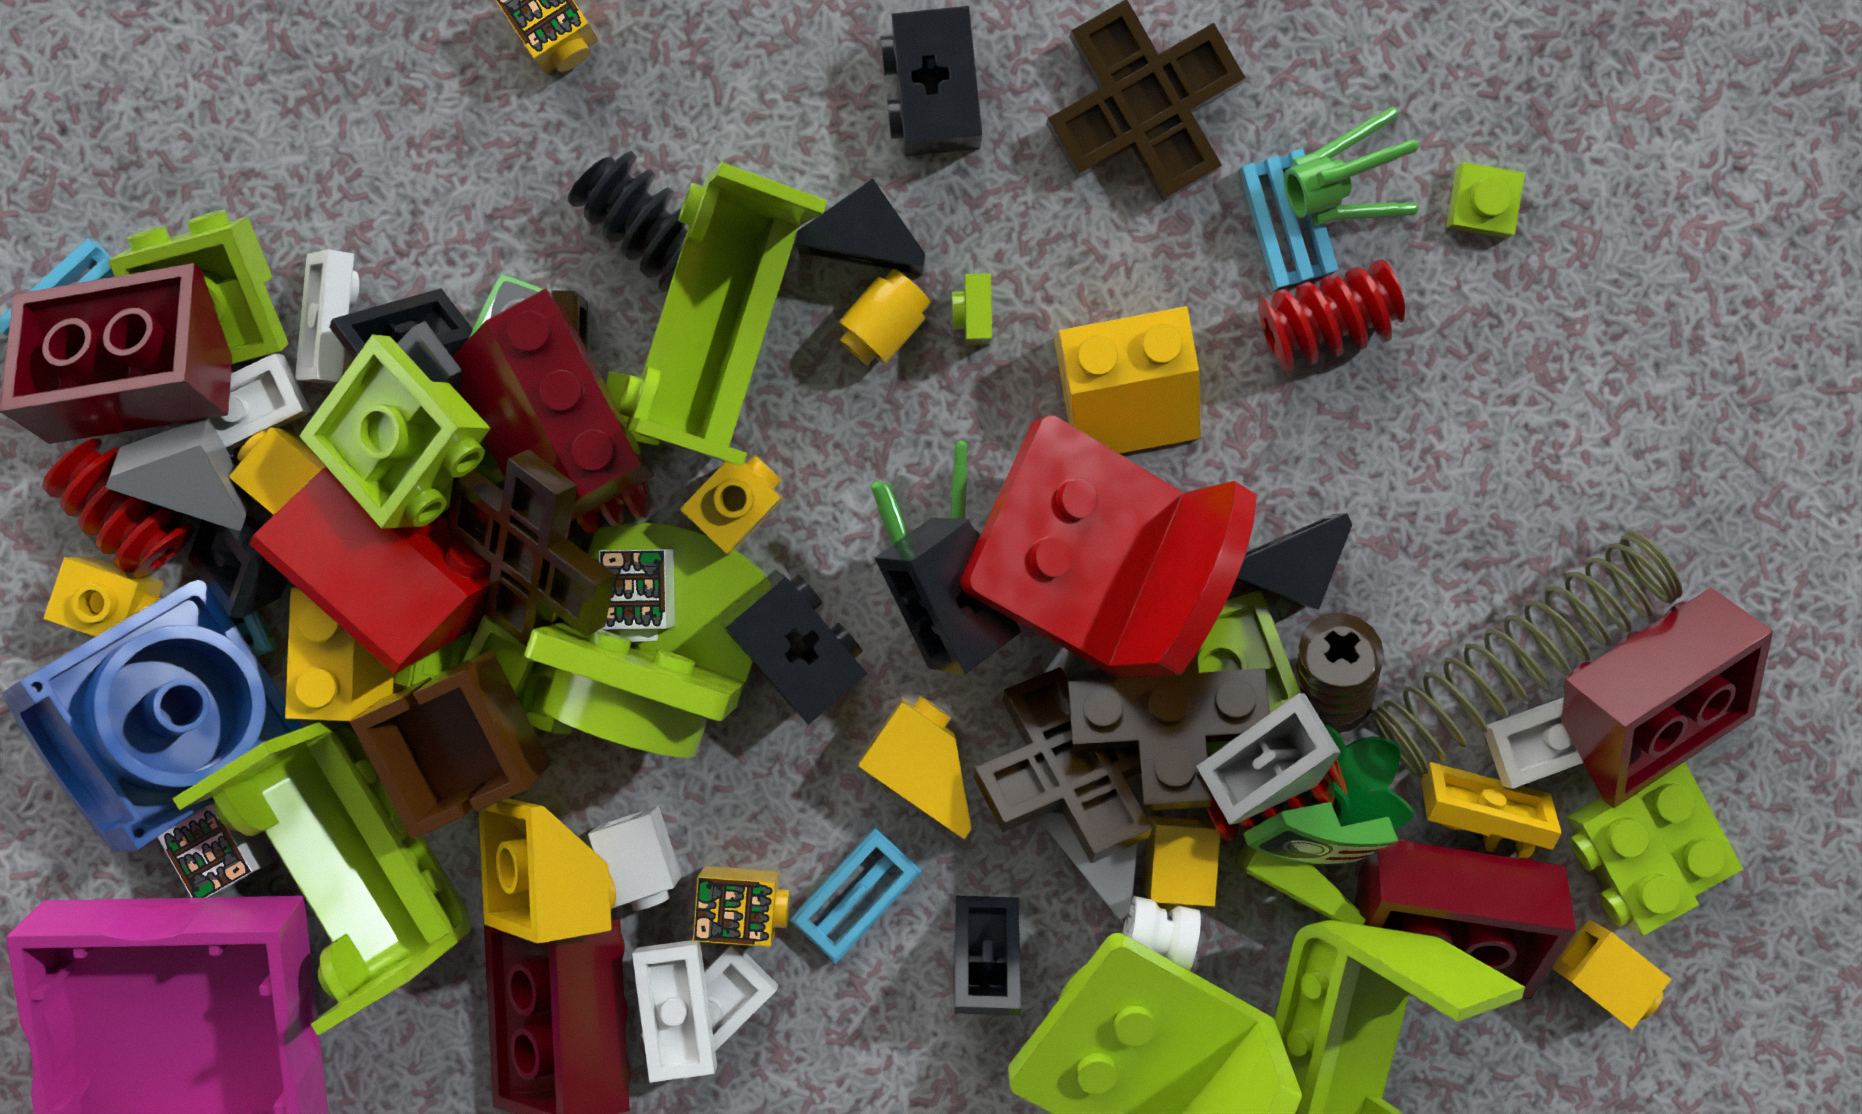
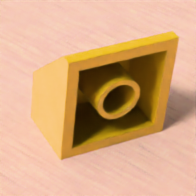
[1053,306,1201,454]
[285,587,407,721]
[479,798,616,944]

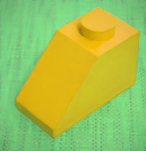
[858,696,972,839]

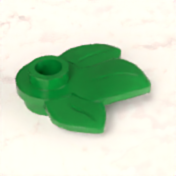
[1310,725,1414,831]

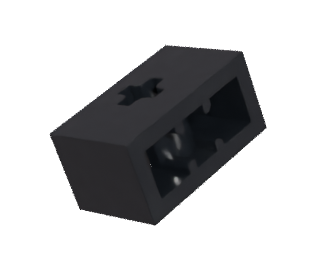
[880,6,983,156]
[875,518,1021,675]
[717,570,867,725]

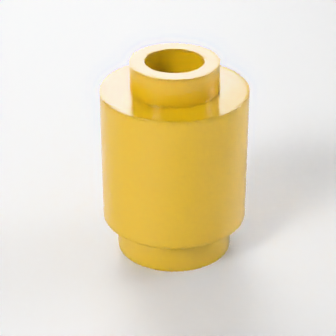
[838,269,931,366]

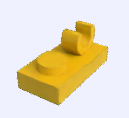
[1421,762,1562,858]

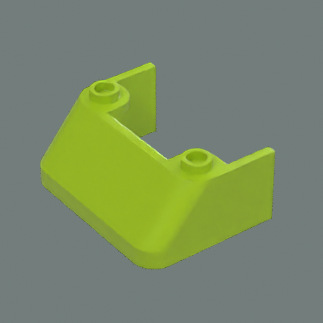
[618,162,828,466]
[172,720,471,1036]
[1275,920,1525,1114]

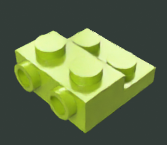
[108,210,289,364]
[299,334,491,528]
[1197,590,1301,758]
[1565,762,1744,936]

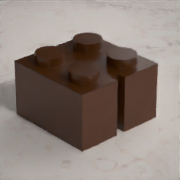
[350,649,551,839]

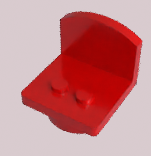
[960,415,1257,678]

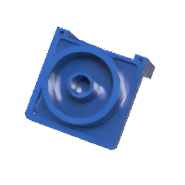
[1,580,303,853]

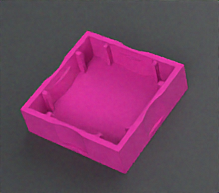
[6,896,329,1114]

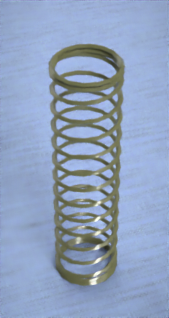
[1371,531,1683,778]

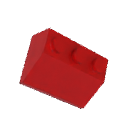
[249,467,492,674]

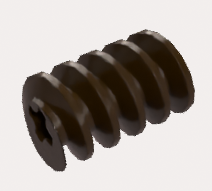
[1295,613,1384,733]

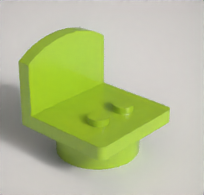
[524,522,767,758]
[1008,933,1302,1114]

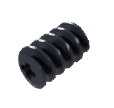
[567,151,687,293]

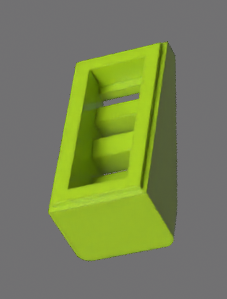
[1235,821,1366,925]

